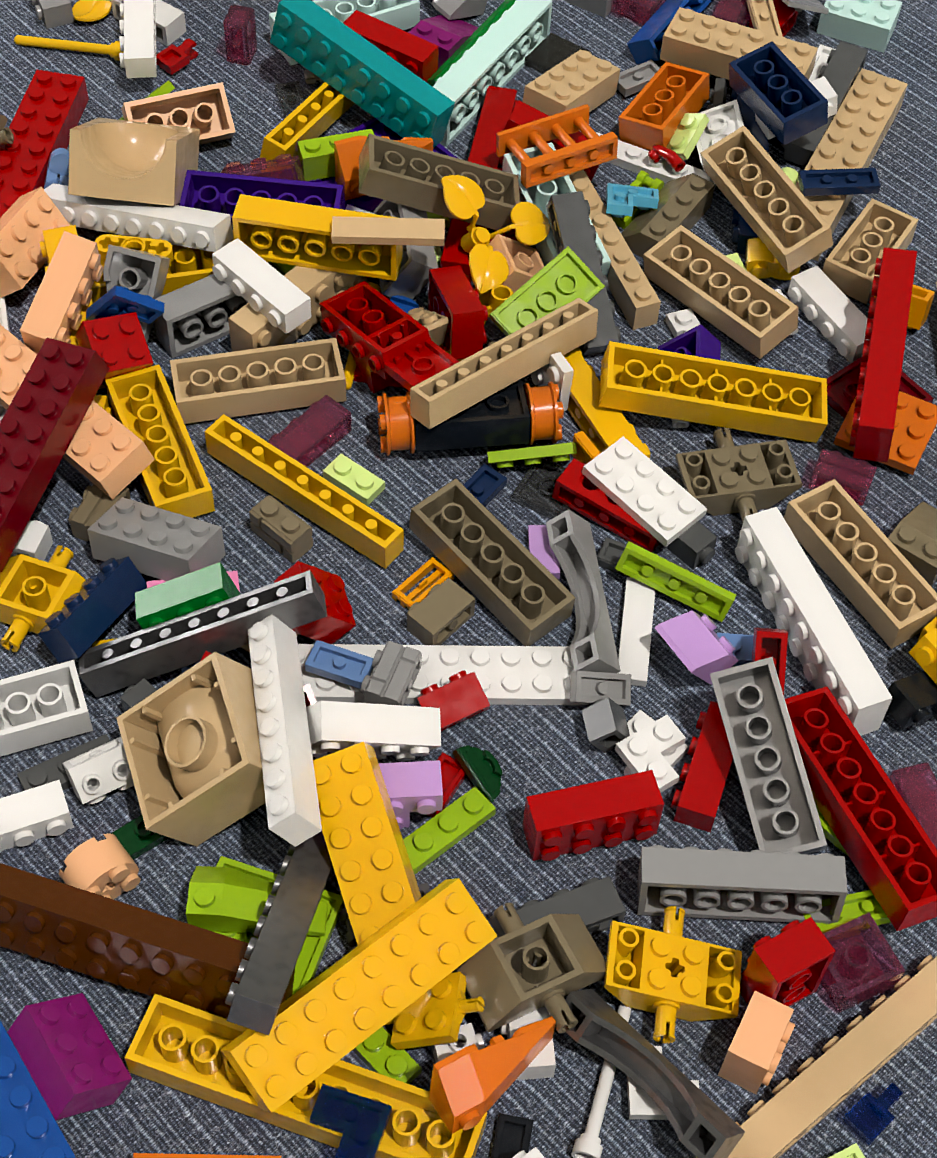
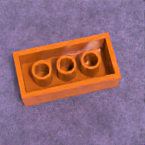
[618,62,710,150]

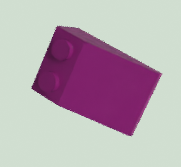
[408,15,478,69]

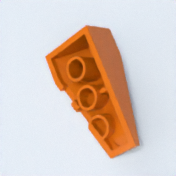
[334,136,433,201]
[429,1016,556,1134]

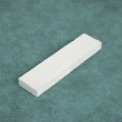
[618,577,655,687]

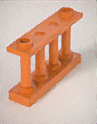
[496,104,618,188]

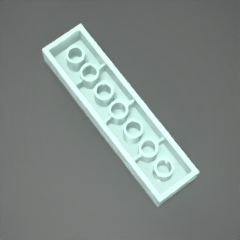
[433,0,552,147]

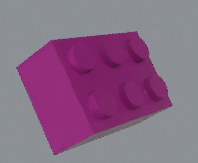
[7,993,132,1120]

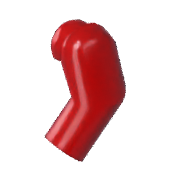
[648,144,686,172]

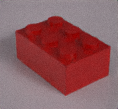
[428,265,488,360]
[740,917,836,1007]

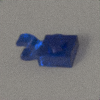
[843,1083,903,1146]

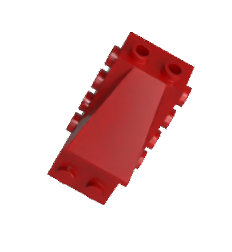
[319,281,459,393]

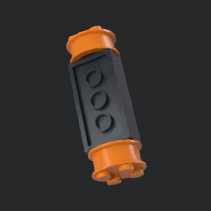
[377,381,564,456]

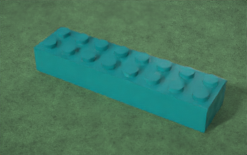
[270,0,455,147]

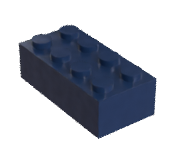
[729,42,828,145]

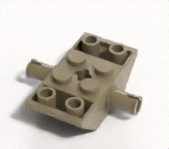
[675,428,802,524]
[457,902,606,1033]

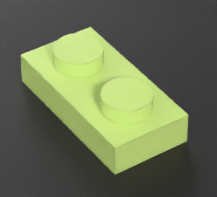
[666,113,709,160]
[323,454,385,506]

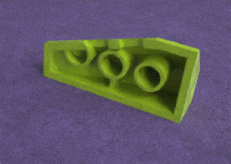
[186,866,328,936]

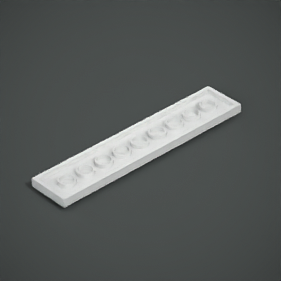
[298,644,589,705]

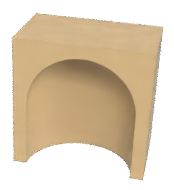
[68,118,200,206]
[116,652,266,847]

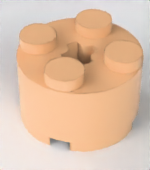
[59,833,141,899]

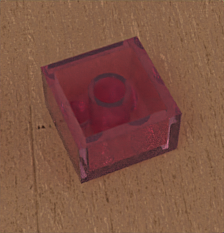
[821,913,905,1013]

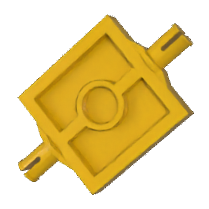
[385,971,485,1050]

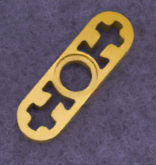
[95,234,174,264]

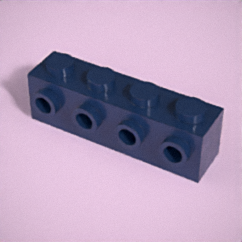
[38,556,147,663]

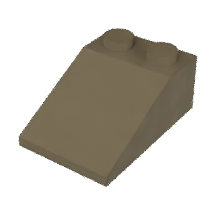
[888,501,937,587]

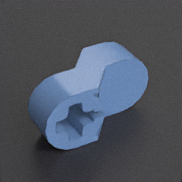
[44,148,69,189]

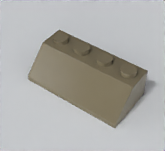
[621,173,715,258]

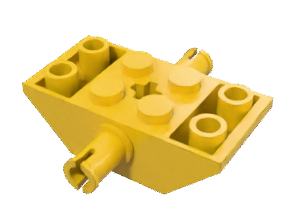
[0,545,86,652]
[604,906,742,1043]

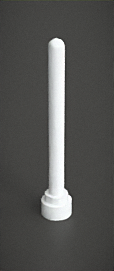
[571,1003,631,1158]

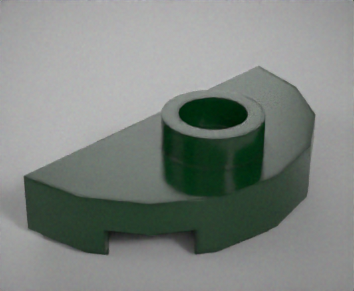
[452,745,503,803]

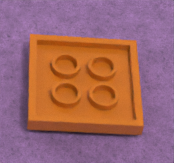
[833,391,937,475]

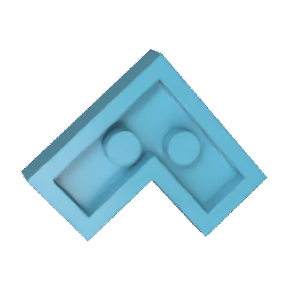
[606,183,659,218]

